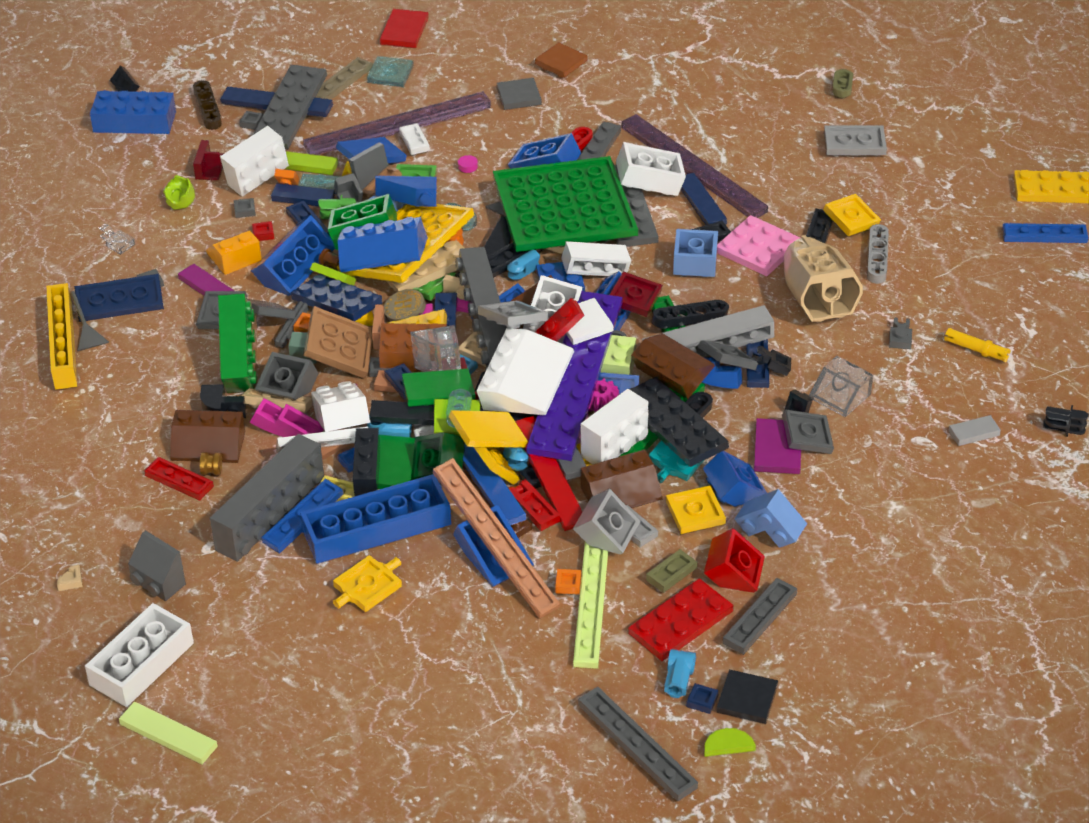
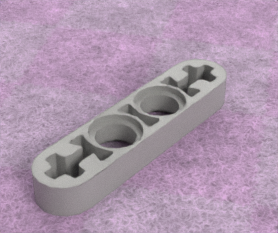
[867,224,889,284]

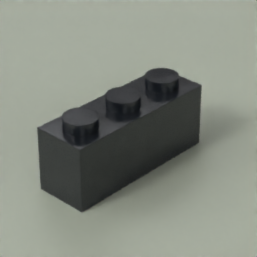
[353,428,381,497]

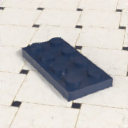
[291,274,382,321]

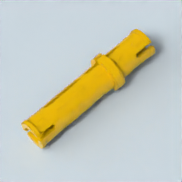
[944,328,1011,362]

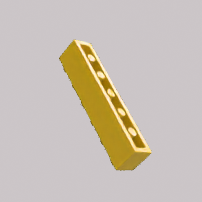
[46,283,77,390]

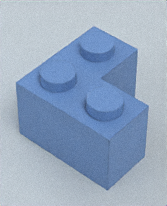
[734,489,807,548]

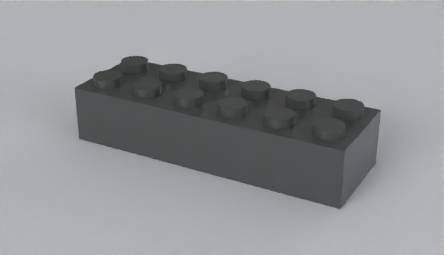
[210,434,324,562]

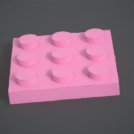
[717,215,800,276]

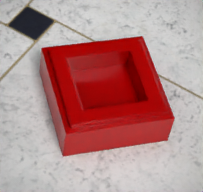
[252,221,274,241]

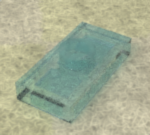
[299,174,342,194]

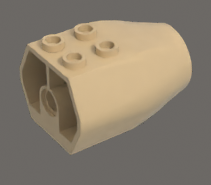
[784,235,863,322]

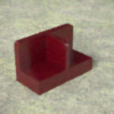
[193,140,224,181]

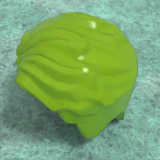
[163,175,195,209]

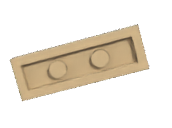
[242,388,312,413]

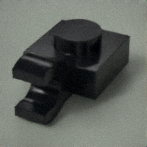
[752,346,792,376]

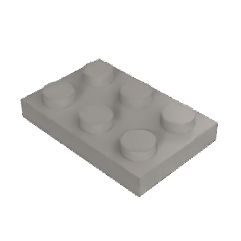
[824,125,887,156]
[478,300,548,329]

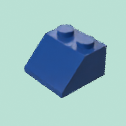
[703,451,767,507]

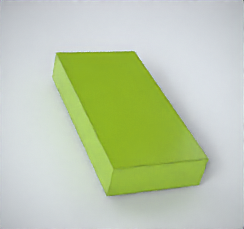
[310,262,356,285]

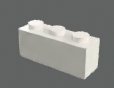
[561,242,631,276]

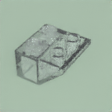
[410,325,461,372]

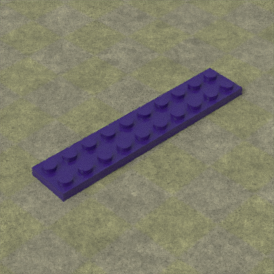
[527,291,622,461]

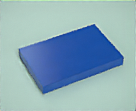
[336,137,407,164]

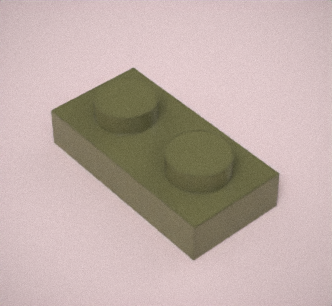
[646,549,697,593]

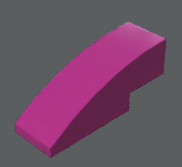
[250,398,324,437]

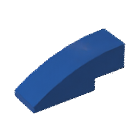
[702,357,742,389]

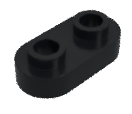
[685,392,713,418]

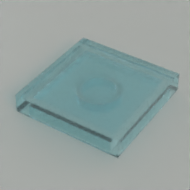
[367,56,414,87]

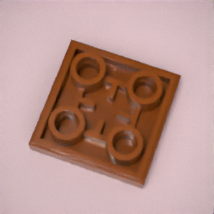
[535,42,588,78]

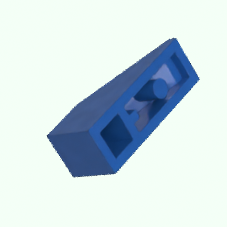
[375,176,437,207]

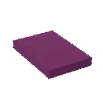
[754,418,801,474]

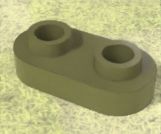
[832,69,853,98]

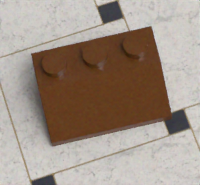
[631,333,715,399]
[170,410,245,463]
[580,450,663,508]

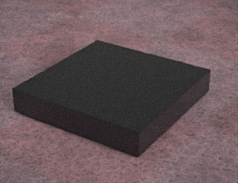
[716,669,778,724]

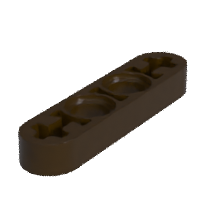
[193,80,222,130]

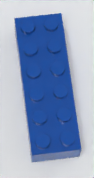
[300,474,452,564]

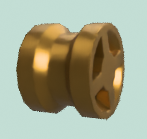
[200,452,222,475]

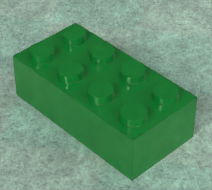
[218,294,257,393]

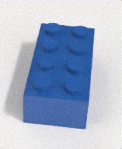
[90,90,176,134]

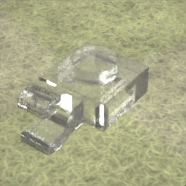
[99,223,135,255]

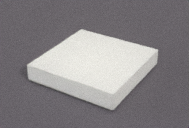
[555,298,613,345]

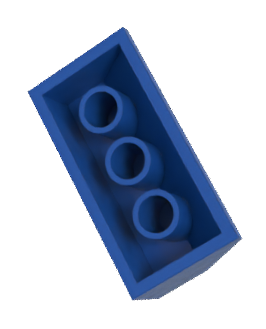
[251,215,335,296]
[338,217,427,272]

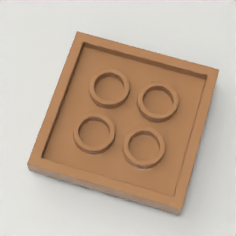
[303,306,372,378]

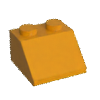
[206,231,262,275]

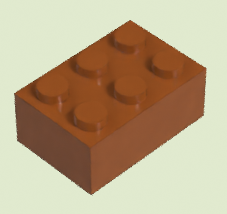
[379,323,447,372]

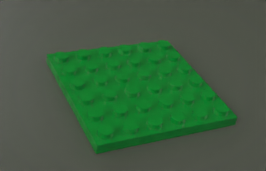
[493,156,638,252]

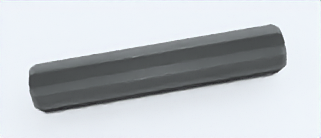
[274,301,309,348]

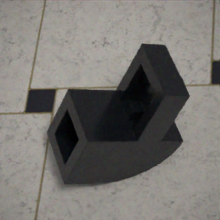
[200,384,247,418]

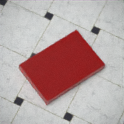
[380,9,429,48]

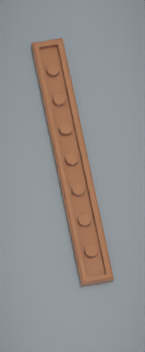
[433,458,560,619]

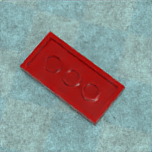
[628,578,734,662]

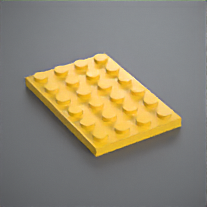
[337,204,474,283]

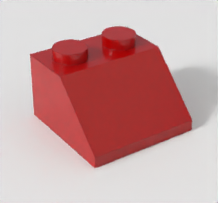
[704,528,765,593]

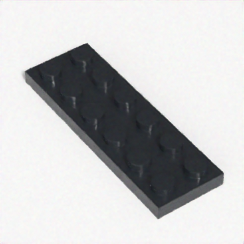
[618,377,729,467]

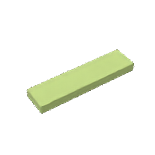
[119,701,218,764]

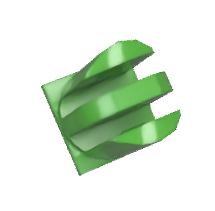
[318,195,356,219]

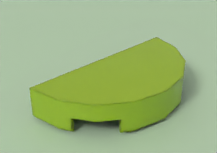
[704,728,756,757]

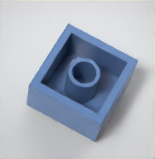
[673,229,718,277]

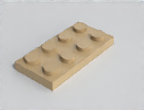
[385,240,464,292]

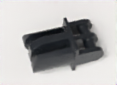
[1043,405,1089,437]

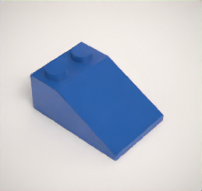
[508,133,581,169]
[453,504,534,587]

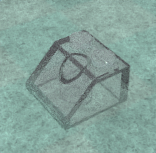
[809,356,873,417]

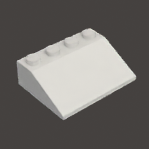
[477,328,574,415]

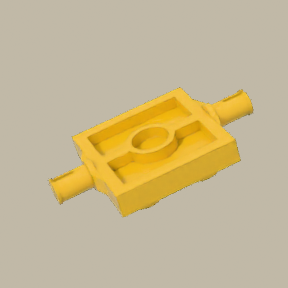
[333,555,402,612]

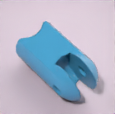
[507,250,540,280]
[503,447,529,471]

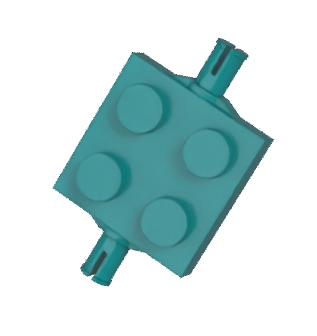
[648,441,704,483]

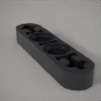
[651,300,729,328]

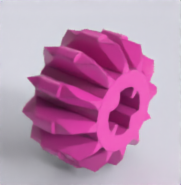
[588,378,619,413]

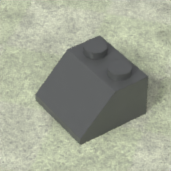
[255,352,319,400]
[128,530,186,602]

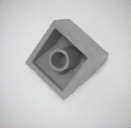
[573,489,641,554]

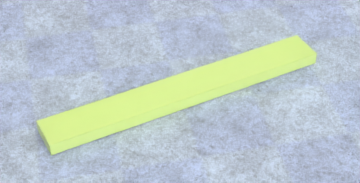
[573,542,608,669]

